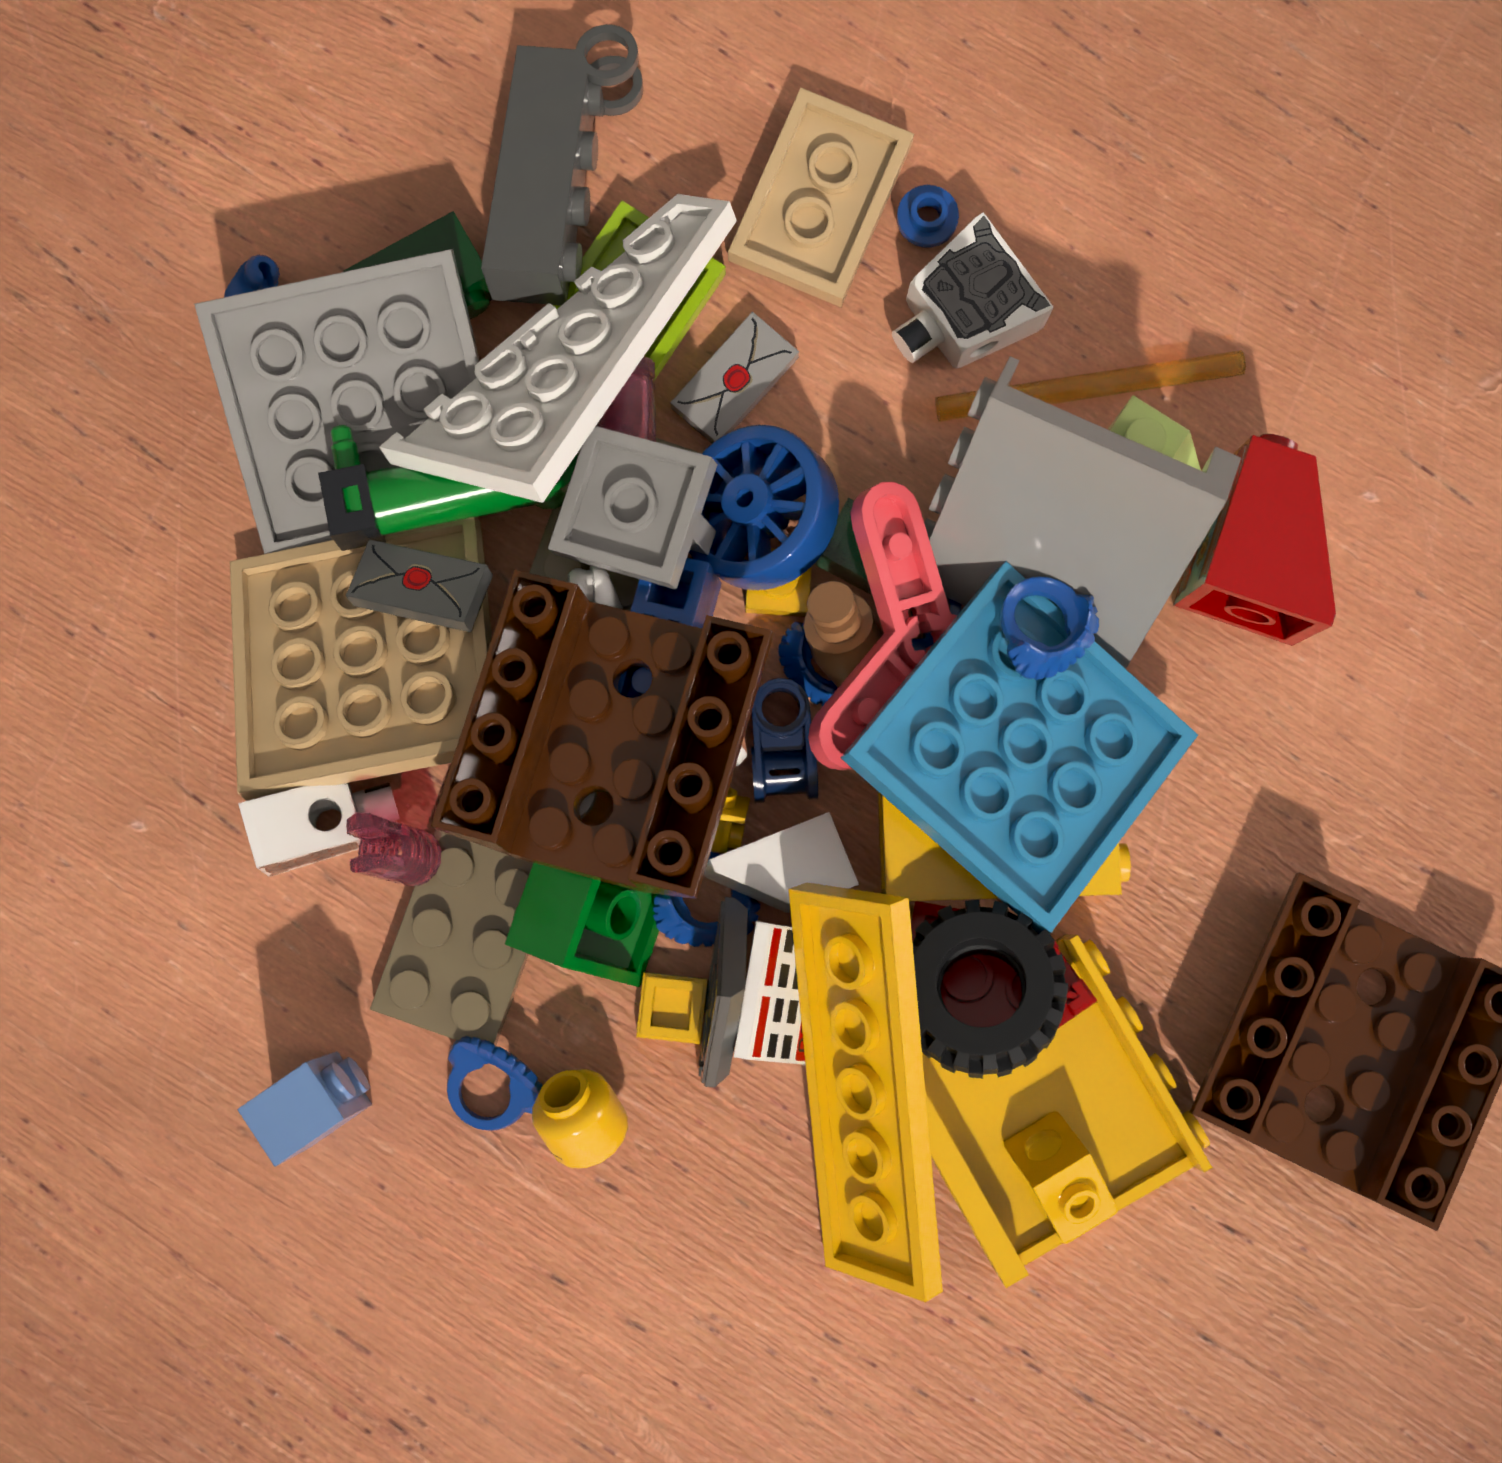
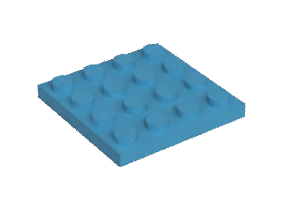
[841,561,1198,934]

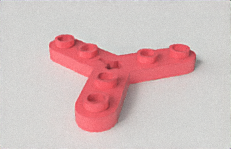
[808,482,957,770]

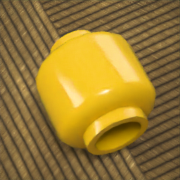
[532,1069,628,1168]

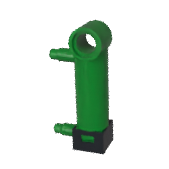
[318,425,578,551]

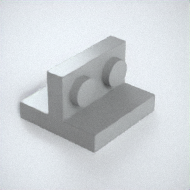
[548,426,718,589]

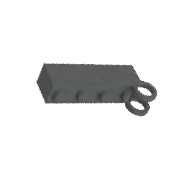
[481,24,644,306]

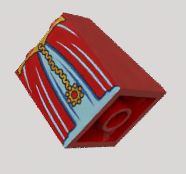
[1174,434,1336,646]

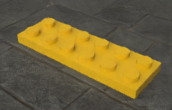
[788,882,943,1302]

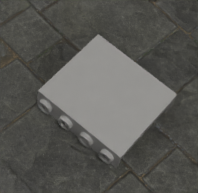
[924,356,1241,669]

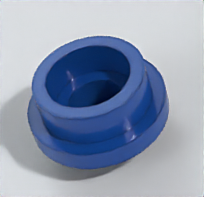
[897,185,959,248]

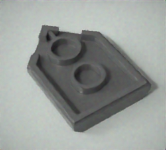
[698,897,748,1088]

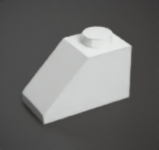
[704,812,859,913]

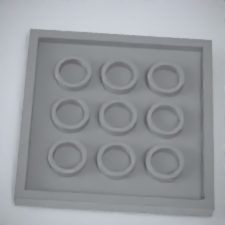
[194,249,480,554]

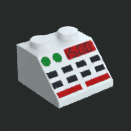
[734,921,805,1065]

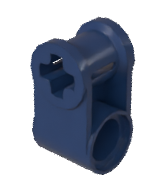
[751,678,818,803]

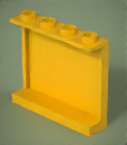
[922,934,1213,1288]

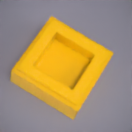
[636,972,708,1044]

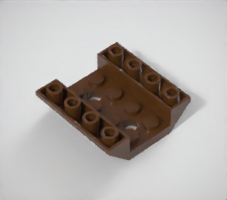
[431,569,774,899]
[1189,872,1502,1231]

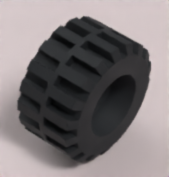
[912,900,1068,1079]

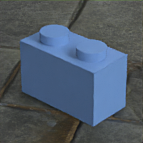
[237,1051,372,1167]

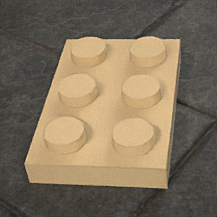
[728,87,914,307]

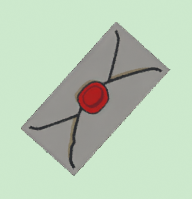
[670,312,799,443]

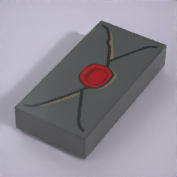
[346,539,493,632]

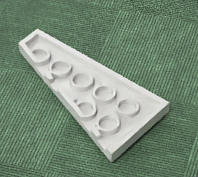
[379,194,737,503]

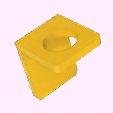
[1004,1112,1118,1244]

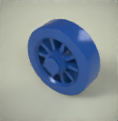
[689,425,839,590]

